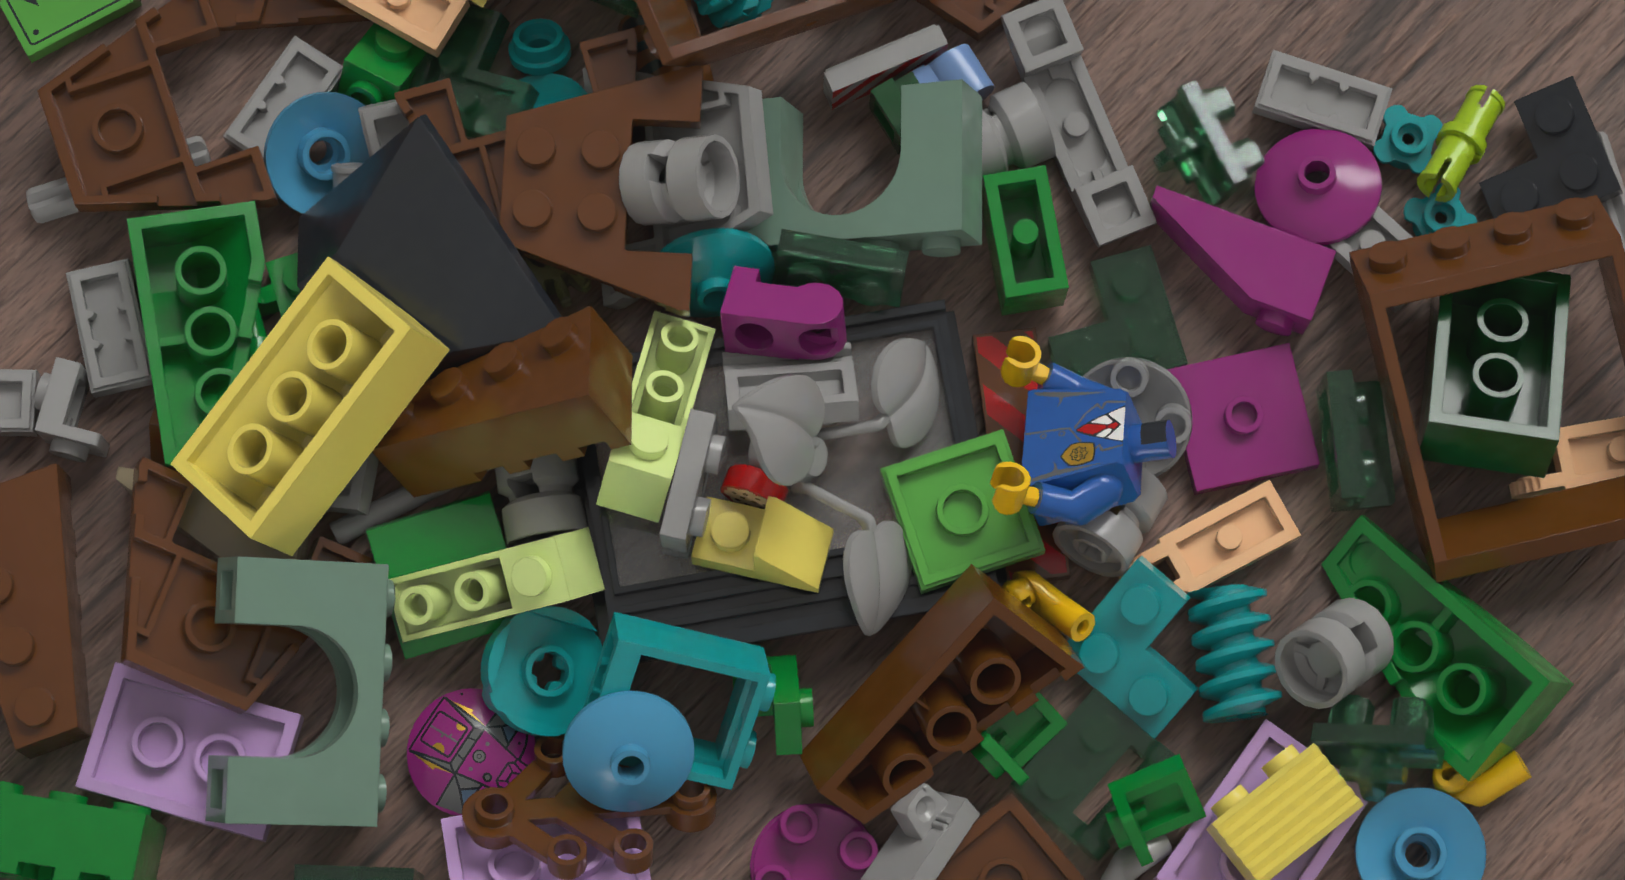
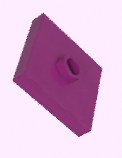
[1167,343,1320,495]

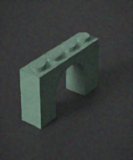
[747,79,982,270]
[205,556,395,827]

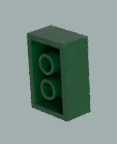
[1418,271,1571,478]

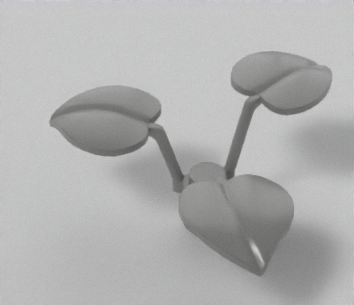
[732,337,939,636]

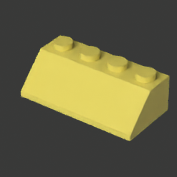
[171,256,450,556]

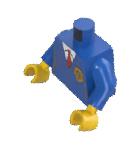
[990,336,1177,526]

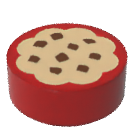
[720,464,789,509]

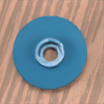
[264,92,370,214]
[562,691,694,812]
[1355,787,1486,880]

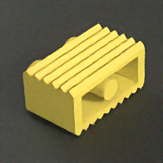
[1206,743,1364,880]

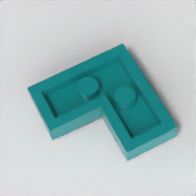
[1067,556,1199,740]

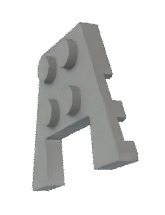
[583,67,773,310]

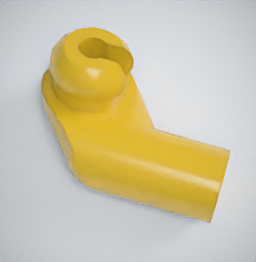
[1002,570,1095,642]
[1432,750,1532,807]

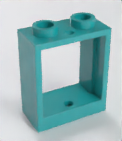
[583,612,776,790]

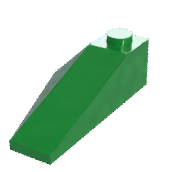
[127,201,265,467]
[1321,515,1574,781]

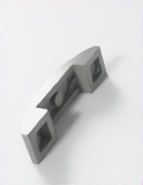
[1001,0,1157,248]

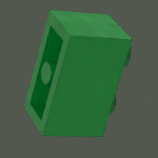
[982,165,1069,316]

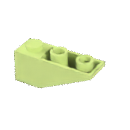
[596,311,716,523]
[389,527,605,643]

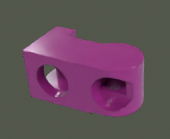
[720,266,847,360]

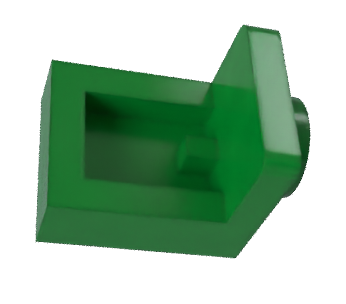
[338,23,432,106]
[732,655,814,755]
[970,692,1068,787]
[1105,754,1207,867]

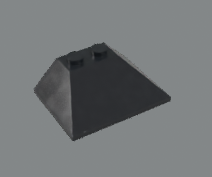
[297,114,562,381]

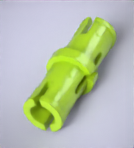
[1417,85,1505,202]

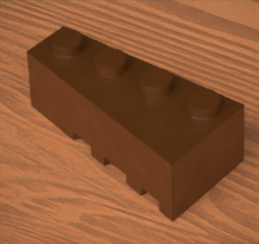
[372,306,633,498]
[0,463,91,759]

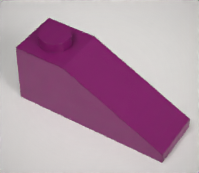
[1150,185,1336,336]

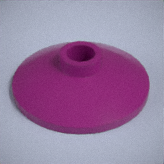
[1255,128,1382,245]

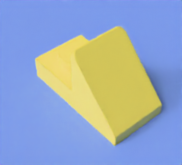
[691,496,834,593]

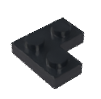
[1479,76,1623,218]

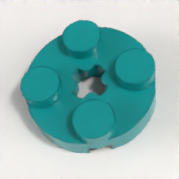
[480,606,602,736]

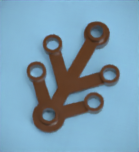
[462,735,717,880]

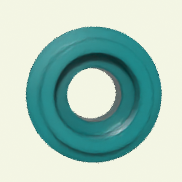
[508,18,571,75]

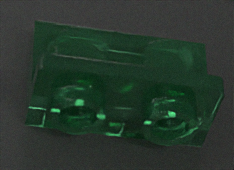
[1316,369,1396,512]

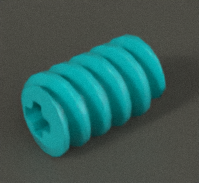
[1187,584,1283,723]

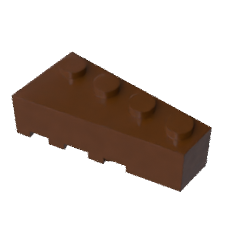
[799,564,1085,825]

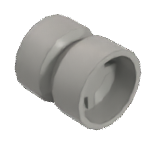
[982,82,1056,178]
[619,134,740,226]
[494,453,588,548]
[1052,467,1168,577]
[1275,598,1394,709]

